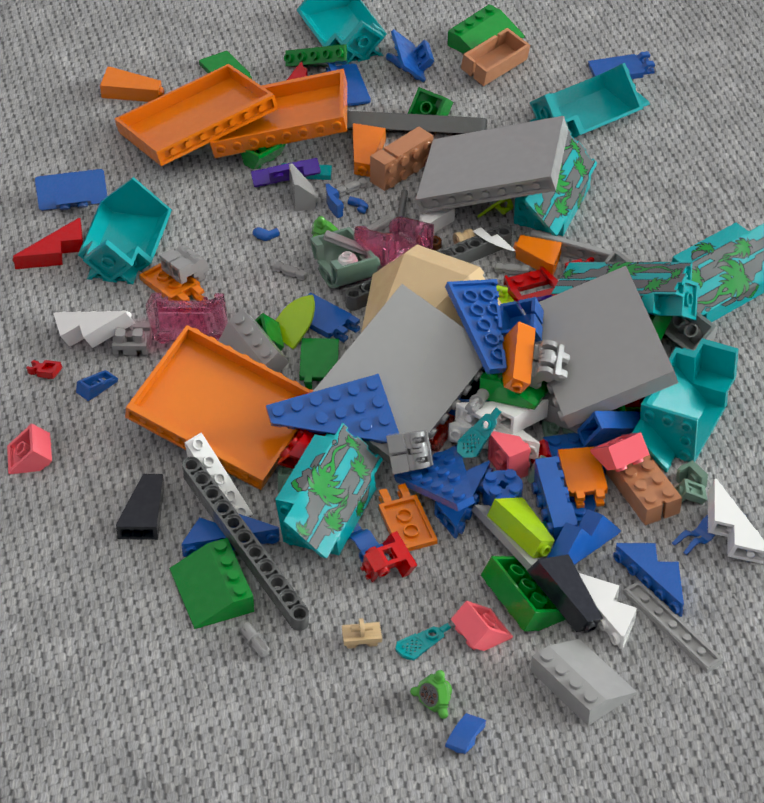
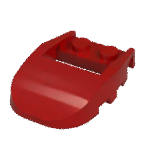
[503,266,558,302]

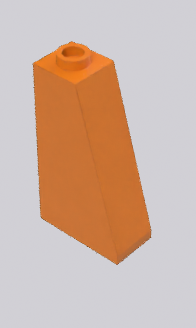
[100,67,164,102]
[353,123,386,177]
[502,322,536,394]

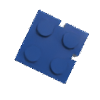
[500,297,544,342]

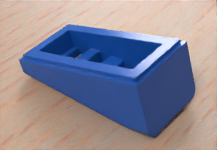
[76,370,118,401]

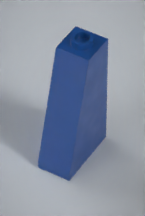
[577,411,641,447]

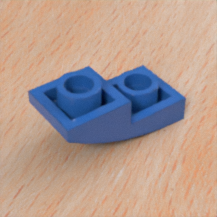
[326,183,344,219]
[445,713,486,754]

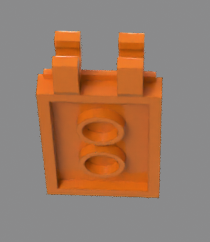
[139,263,206,311]
[558,446,608,508]
[378,483,438,551]

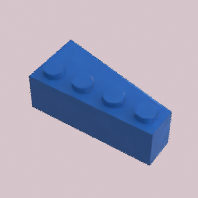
[531,456,578,542]

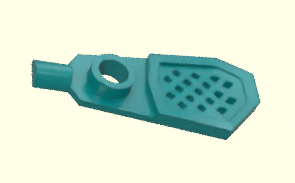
[457,407,501,458]
[395,623,451,661]

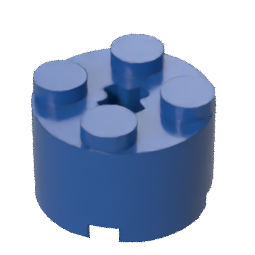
[482,469,523,506]

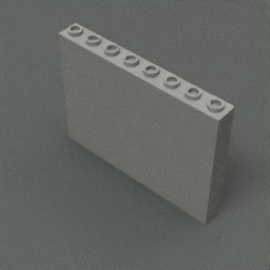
[416,116,568,213]
[521,266,678,428]
[313,284,484,464]

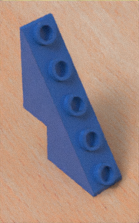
[434,461,493,539]
[547,509,621,565]
[181,514,280,557]
[613,543,684,617]

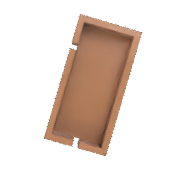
[461,28,530,86]
[370,127,433,191]
[606,455,682,525]

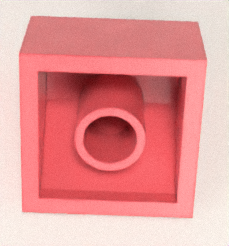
[7,423,52,474]
[488,431,531,478]
[590,432,650,472]
[451,601,513,651]

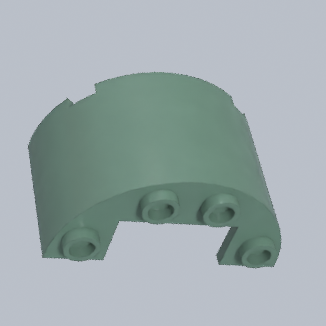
[310,227,380,288]

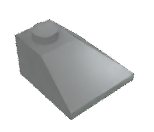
[289,164,318,211]

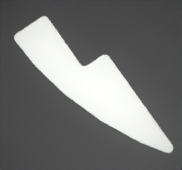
[473,228,515,251]

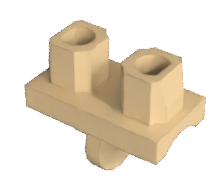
[342,618,382,649]

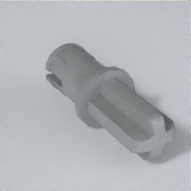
[465,388,489,415]
[239,622,270,657]

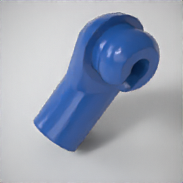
[386,53,401,68]
[348,196,369,214]
[252,227,280,241]

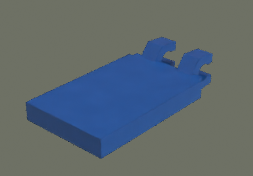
[588,51,655,79]
[308,293,360,343]

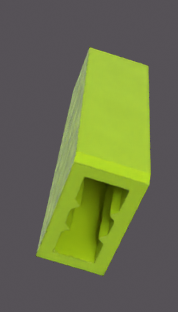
[487,497,555,558]

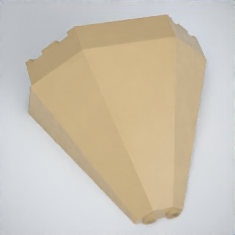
[361,245,502,333]

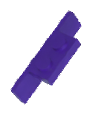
[251,158,321,187]

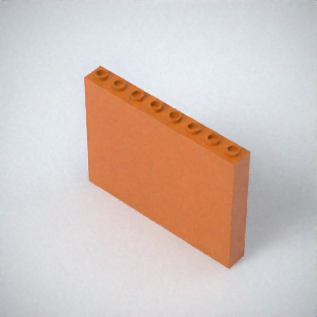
[114,64,278,166]
[210,69,347,158]
[125,325,314,490]

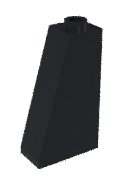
[116,474,164,540]
[527,554,603,632]

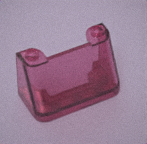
[354,216,434,267]
[145,293,228,344]

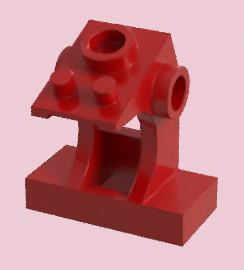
[360,531,417,582]

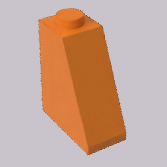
[513,235,562,276]

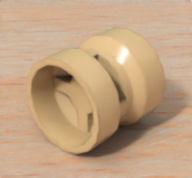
[453,228,475,244]

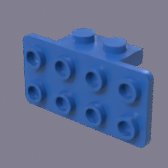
[391,29,434,82]
[326,63,371,106]
[35,169,107,211]

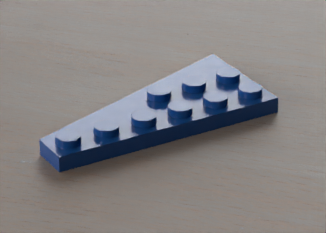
[445,279,507,374]

